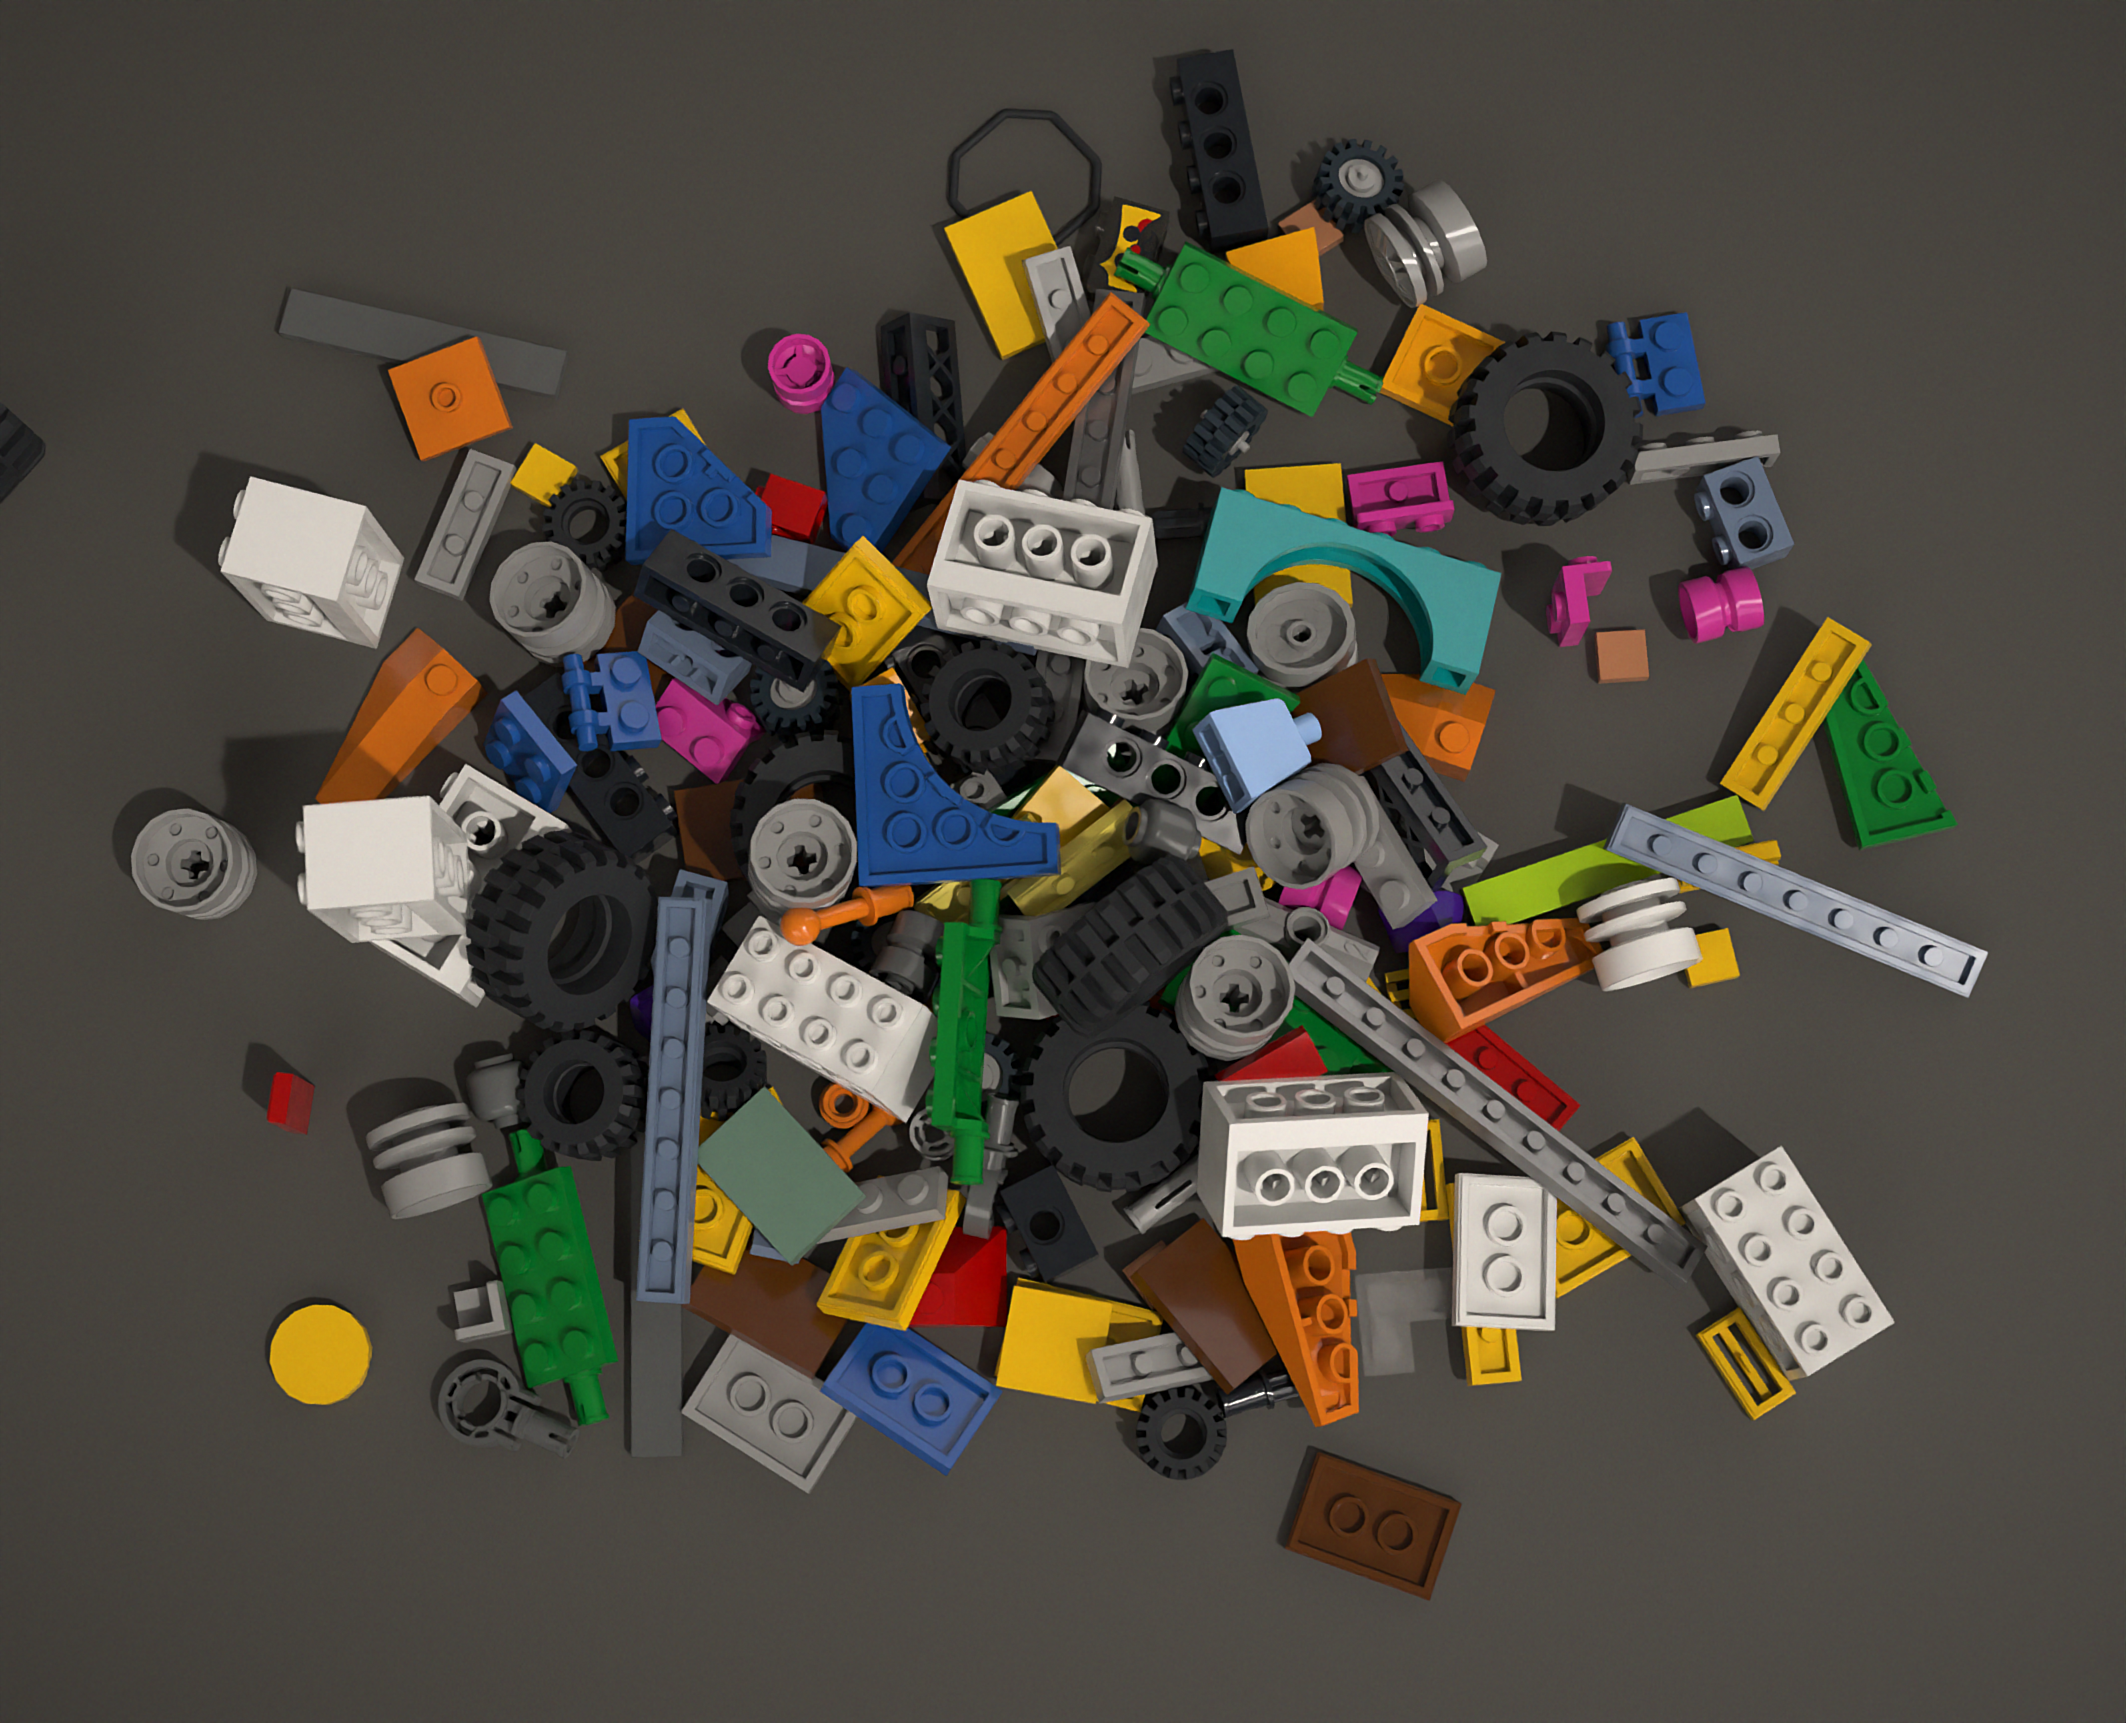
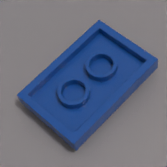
[820,1323,1003,1476]

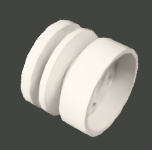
[1576,878,1703,991]

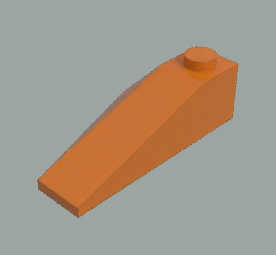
[315,628,488,804]
[1381,674,1496,782]
[1409,918,1603,1043]
[1233,1231,1359,1427]

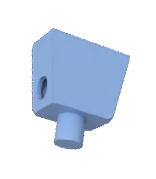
[1192,698,1322,814]

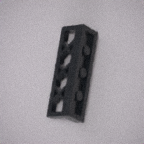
[880,312,967,513]
[1358,719,1487,892]

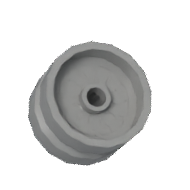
[1247,582,1358,694]

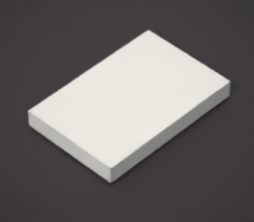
[1452,1173,1557,1331]

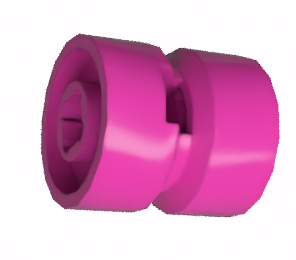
[768,334,836,414]
[1678,566,1764,644]
[1278,866,1362,930]

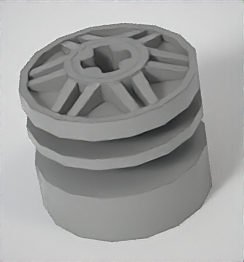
[1364,179,1487,308]
[490,542,616,667]
[1082,628,1188,756]
[1245,763,1380,890]
[748,799,857,916]
[131,808,257,920]
[1174,934,1295,1061]
[365,1103,493,1219]

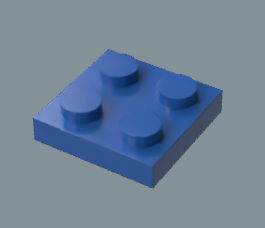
[483,691,577,814]

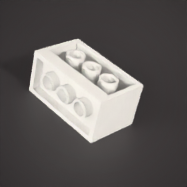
[218,476,404,649]
[927,480,1158,668]
[369,764,573,1008]
[296,796,471,943]
[707,916,938,1123]
[1197,1072,1429,1240]
[1678,1146,1895,1381]

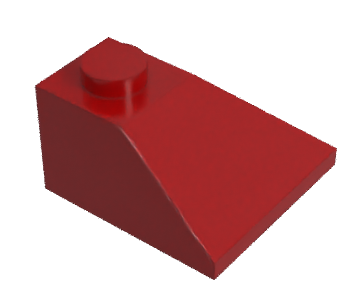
[907,1226,1007,1328]

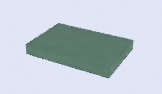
[698,1086,867,1266]

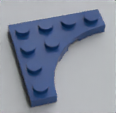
[851,683,1061,888]

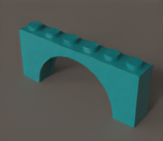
[1185,487,1502,695]

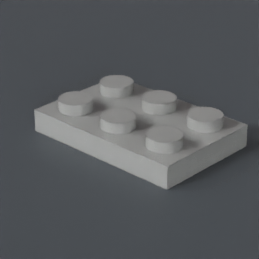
[681,1334,858,1494]

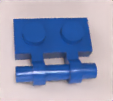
[1605,312,1706,419]
[561,651,662,751]

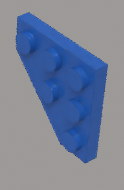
[821,367,951,554]
[626,416,772,565]

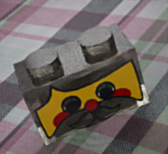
[1081,196,1170,302]

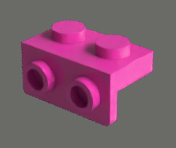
[1346,461,1454,537]
[1546,556,1612,647]
[656,678,766,784]

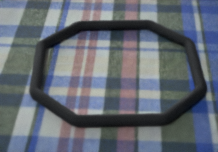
[948,109,1102,247]

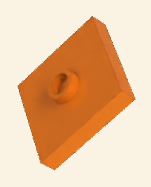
[388,336,513,462]

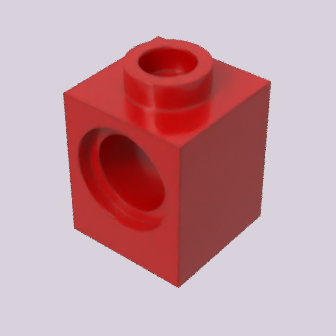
[755,473,828,545]

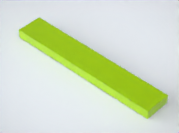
[1460,795,1754,926]

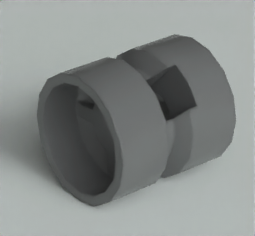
[869,910,944,1004]

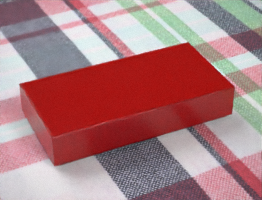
[1215,1025,1328,1081]
[266,1072,315,1135]

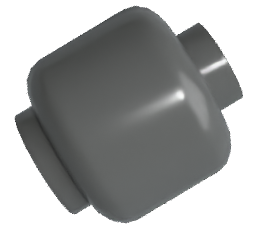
[1122,799,1202,865]
[466,1053,530,1129]

